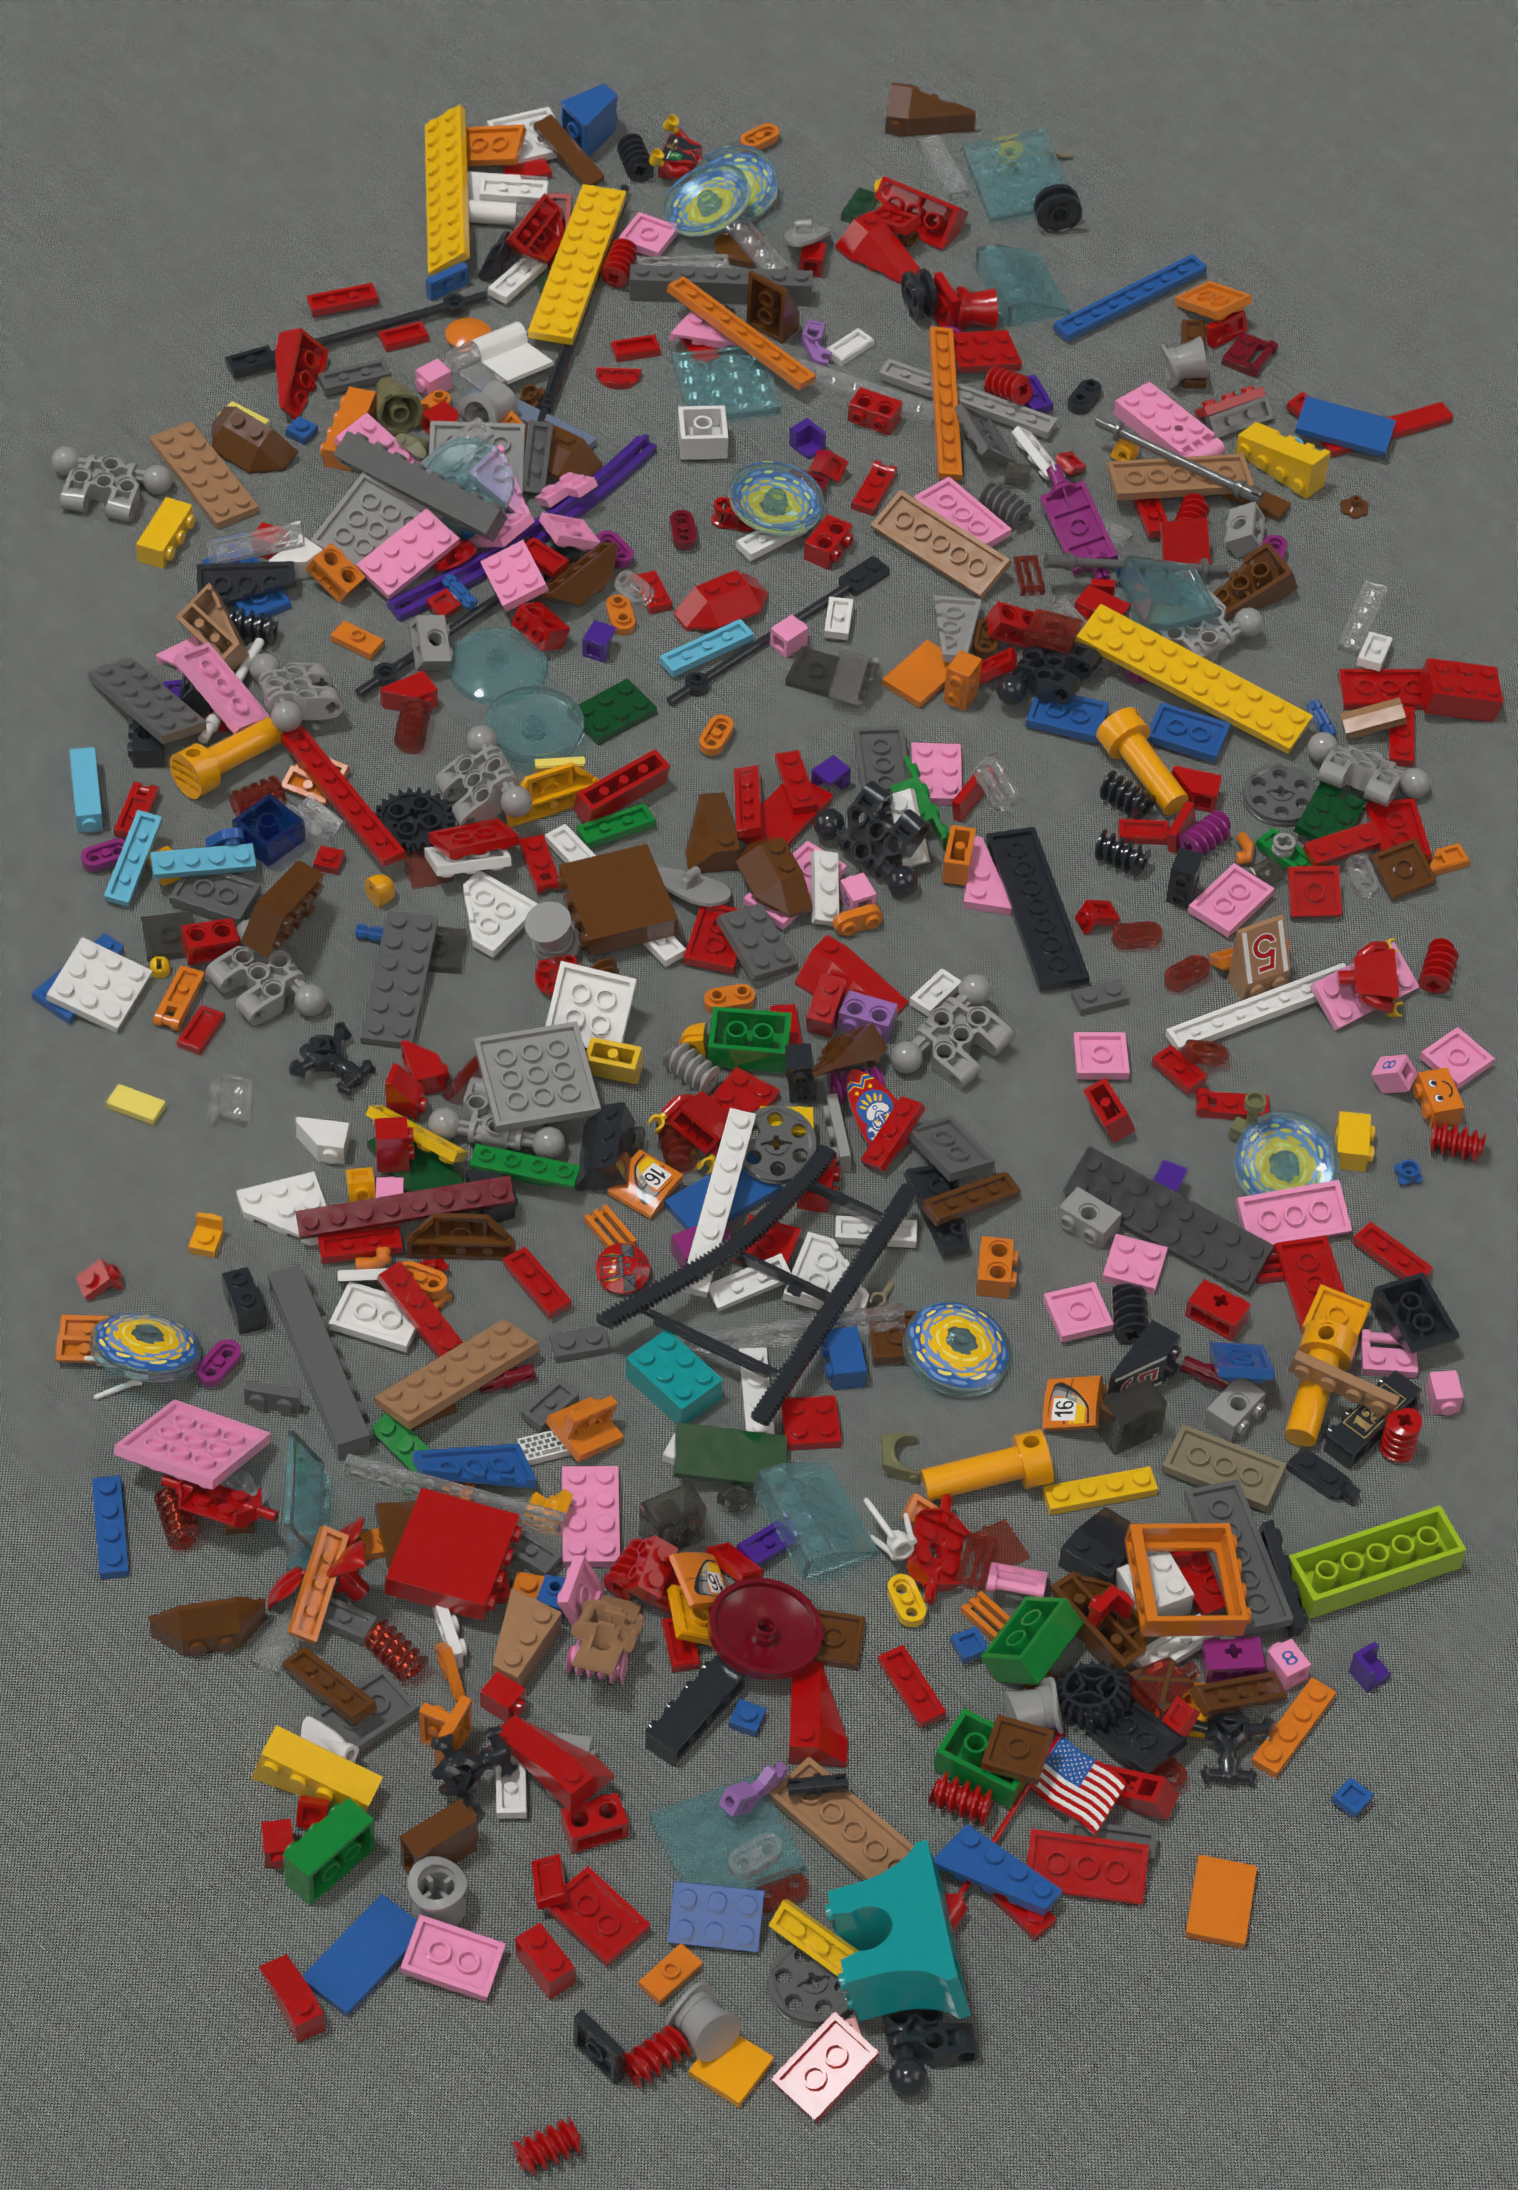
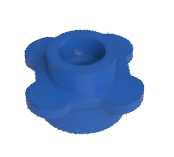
[1393,1159,1423,1185]

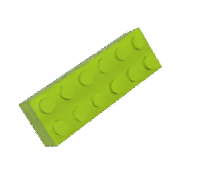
[1288,1505,1467,1619]

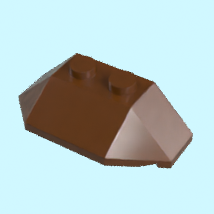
[211,406,298,474]
[524,420,603,480]
[538,542,618,607]
[736,837,812,918]
[406,1213,515,1260]
[1050,1572,1147,1669]
[149,1597,266,1656]

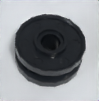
[1033,184,1083,233]
[901,268,938,319]

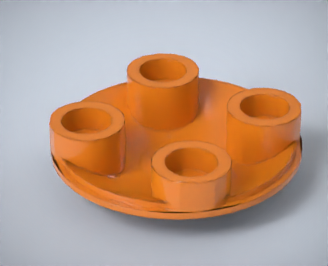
[445,318,491,354]

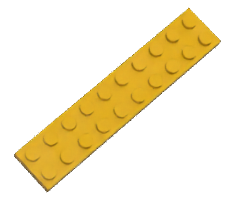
[425,105,470,276]
[528,184,626,345]
[1076,604,1313,754]

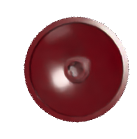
[707,1578,823,1680]

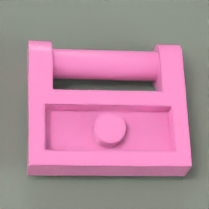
[1360,1329,1418,1379]
[986,1562,1048,1597]

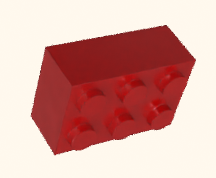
[1418,658,1504,722]

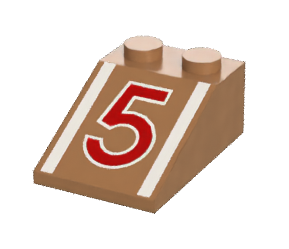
[1228,914,1291,1000]

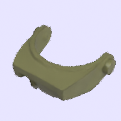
[396,433,430,460]
[880,1433,920,1483]

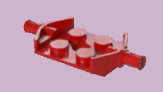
[161,1474,279,1529]
[906,1494,970,1605]

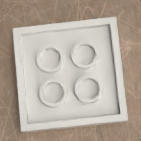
[487,107,558,166]
[46,937,152,1034]
[546,961,638,1048]

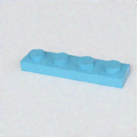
[659,619,754,678]
[104,810,162,907]
[150,843,256,879]

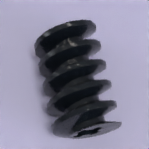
[617,133,654,182]
[229,606,279,646]
[1099,770,1156,820]
[1094,829,1151,877]
[1112,1283,1149,1345]

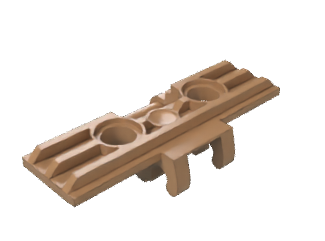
[571,1595,644,1676]

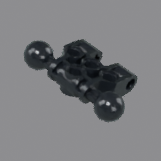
[996,623,1102,705]
[813,781,930,897]
[882,1970,980,2097]

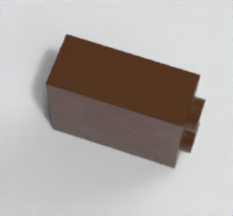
[400,1799,479,1875]

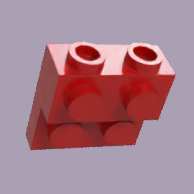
[626,1535,681,1616]

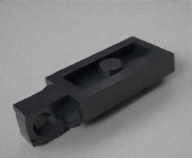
[478,231,511,282]
[1286,1446,1361,1507]

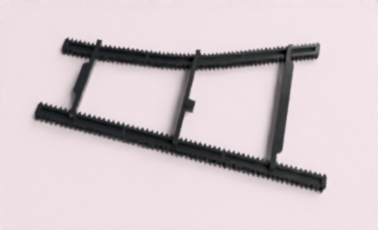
[596,1145,920,1426]

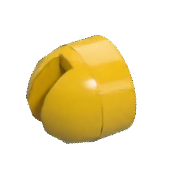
[149,956,171,979]

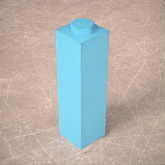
[69,747,103,833]

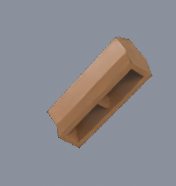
[1340,698,1407,740]

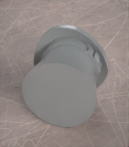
[1162,336,1209,388]
[458,380,518,423]
[525,901,581,960]
[1002,1677,1064,1734]
[408,1856,467,1926]
[665,1981,742,2062]

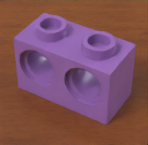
[837,990,898,1043]

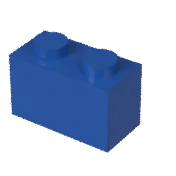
[820,1326,867,1390]

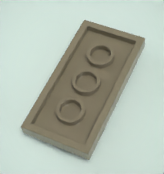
[1161,1424,1287,1512]

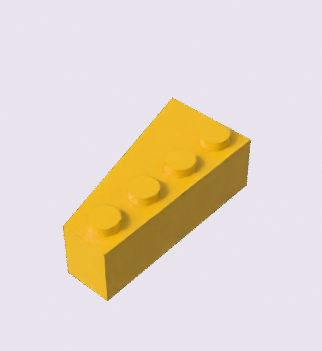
[1235,422,1331,499]
[251,1725,383,1812]

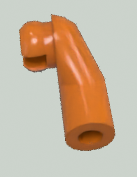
[1235,832,1255,865]
[356,1247,392,1270]

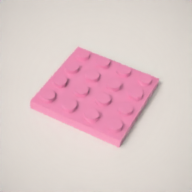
[114,1399,271,1490]

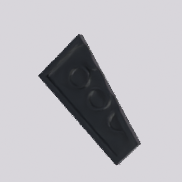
[904,1165,969,1257]

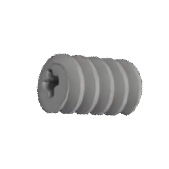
[663,1043,720,1095]

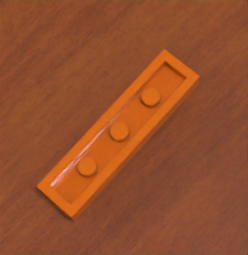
[287,1525,349,1644]
[1251,1677,1336,1779]

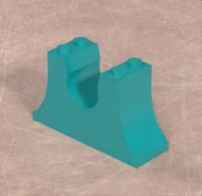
[825,1840,971,2021]

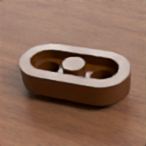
[973,618,999,659]

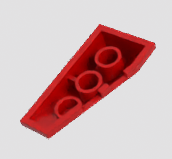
[875,176,968,250]
[835,211,921,285]
[275,327,329,420]
[795,934,909,1015]
[788,1662,848,1768]
[500,1715,615,1813]

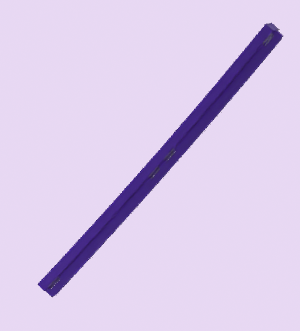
[387,434,657,622]

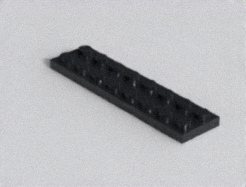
[985,826,1090,992]
[1062,1146,1275,1294]

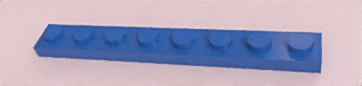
[1053,254,1207,342]

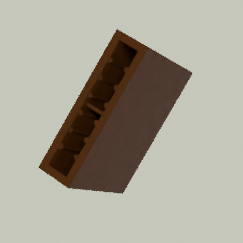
[556,844,678,957]

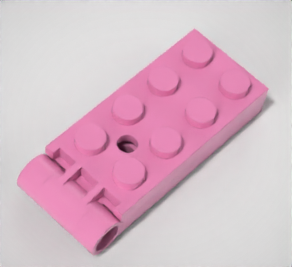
[1114,381,1225,457]

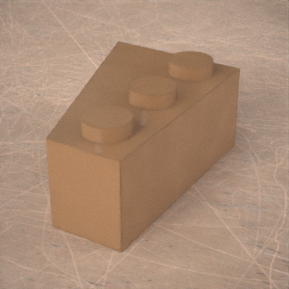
[175,582,249,671]
[492,1588,562,1687]

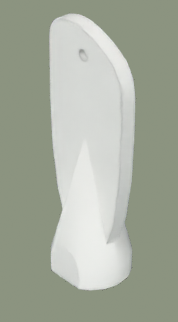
[301,1716,359,1763]

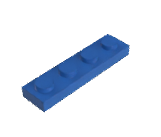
[92,1475,129,1580]

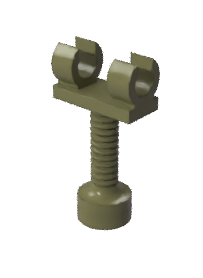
[1228,1091,1266,1142]

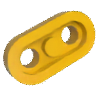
[887,1574,926,1627]

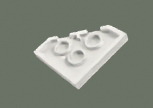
[463,870,538,958]
[236,1172,326,1246]
[783,1232,869,1322]

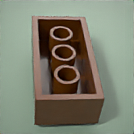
[240,860,325,958]

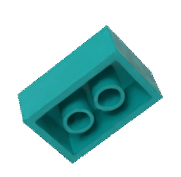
[625,1330,723,1424]

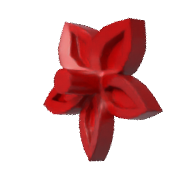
[416,1258,449,1271]

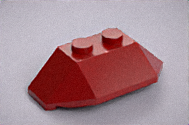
[504,193,564,264]
[673,570,768,631]

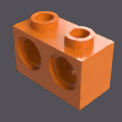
[305,543,366,604]
[943,650,982,711]
[976,1236,1018,1299]

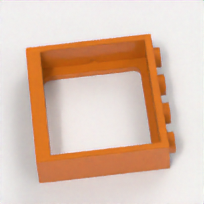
[1124,1523,1251,1637]

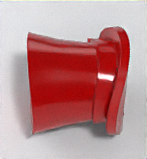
[955,286,998,331]

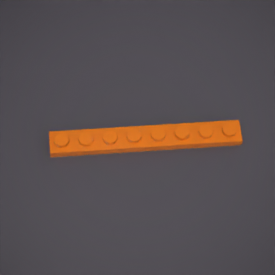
[666,276,816,391]
[929,326,962,481]

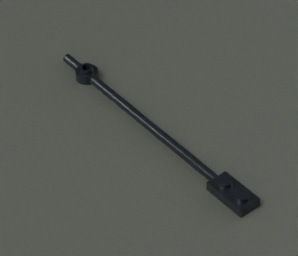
[225,291,488,378]
[355,544,578,698]
[666,555,890,706]

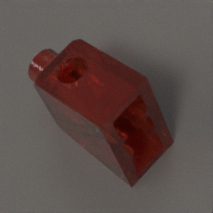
[1128,1657,1200,1720]

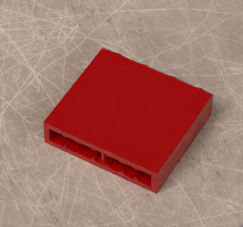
[385,1488,523,1622]

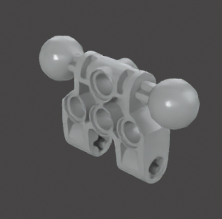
[51,446,173,522]
[1145,589,1264,660]
[249,653,344,732]
[435,725,532,826]
[1308,732,1430,807]
[205,919,327,1025]
[890,974,1015,1090]
[428,1077,565,1159]

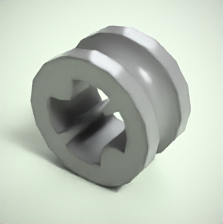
[1272,833,1296,858]

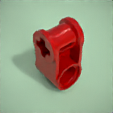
[711,497,755,532]

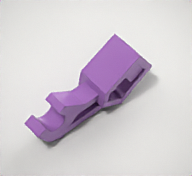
[801,320,832,370]
[718,1761,789,1817]

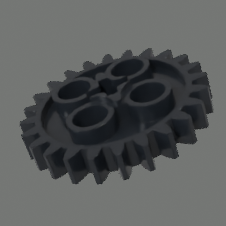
[374,787,455,856]

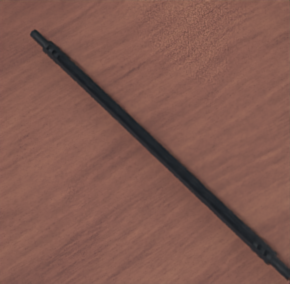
[537,184,629,421]

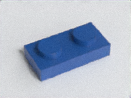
[426,262,469,301]

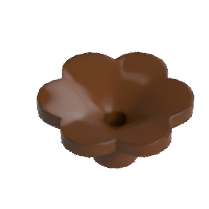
[1340,495,1369,519]

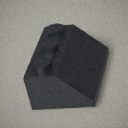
[575,1102,635,1192]

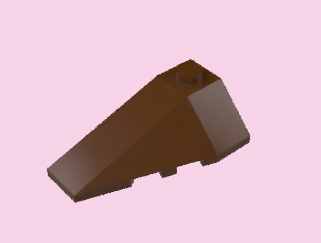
[885,82,977,136]
[1213,542,1298,621]
[685,792,740,873]
[812,1022,888,1077]

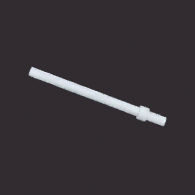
[198,638,265,744]

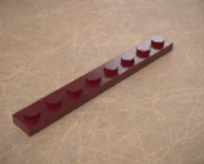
[295,1175,515,1240]

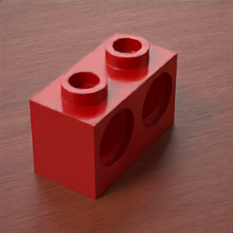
[848,387,903,435]
[803,514,854,570]
[511,601,571,652]
[986,601,1043,649]
[181,918,240,966]
[561,1793,629,1854]

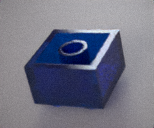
[232,793,305,867]

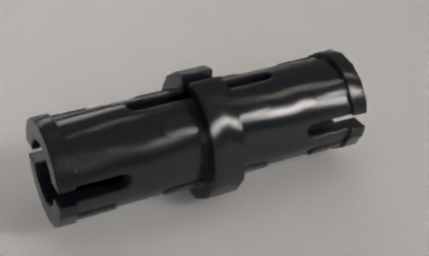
[787,1773,848,1797]

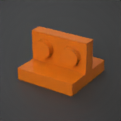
[545,1395,624,1462]
[419,1695,472,1767]

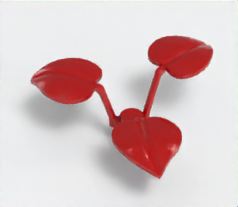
[267,1516,370,1611]

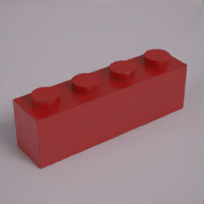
[573,749,671,823]

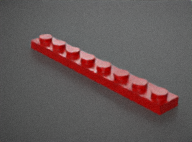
[281,726,405,867]

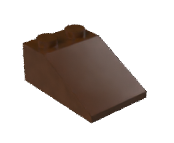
[746,270,800,344]

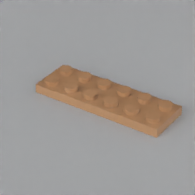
[150,421,259,530]
[1106,453,1255,501]
[871,489,1012,599]
[374,1319,540,1430]
[768,1757,914,1881]

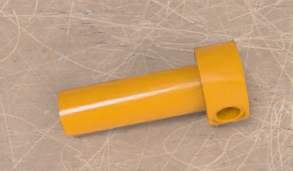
[1096,707,1189,815]
[170,717,282,800]
[1284,1319,1358,1447]
[920,1428,1054,1502]

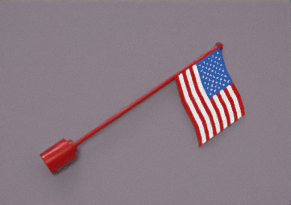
[944,1731,1127,1934]

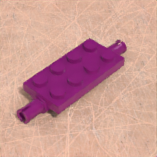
[1040,464,1118,580]

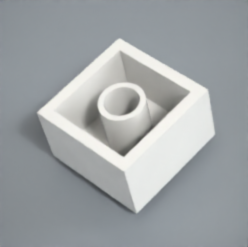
[677,405,728,460]
[1114,1551,1194,1616]

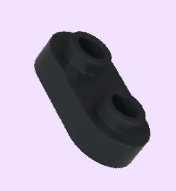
[1067,379,1102,415]

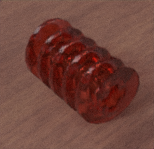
[394,698,432,754]
[229,775,286,822]
[656,1118,698,1173]
[154,1488,201,1550]
[364,1619,428,1681]

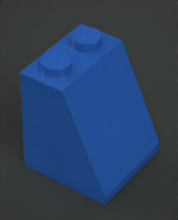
[560,84,618,157]

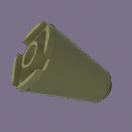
[376,377,423,435]

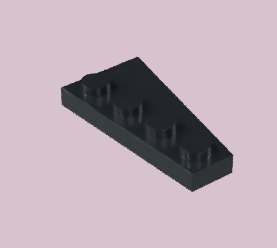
[197,561,295,605]
[1258,1520,1308,1637]

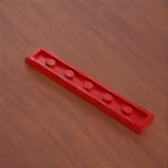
[1320,401,1454,458]

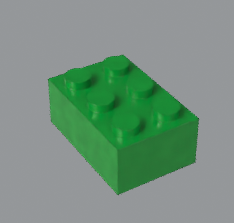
[708,1006,791,1073]
[980,1596,1083,1685]
[934,1708,1027,1809]
[283,1797,375,1906]

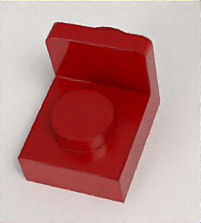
[1075,899,1121,935]

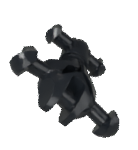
[288,1022,376,1096]
[1187,1710,1276,1787]
[431,1725,518,1813]

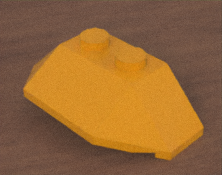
[506,762,599,828]

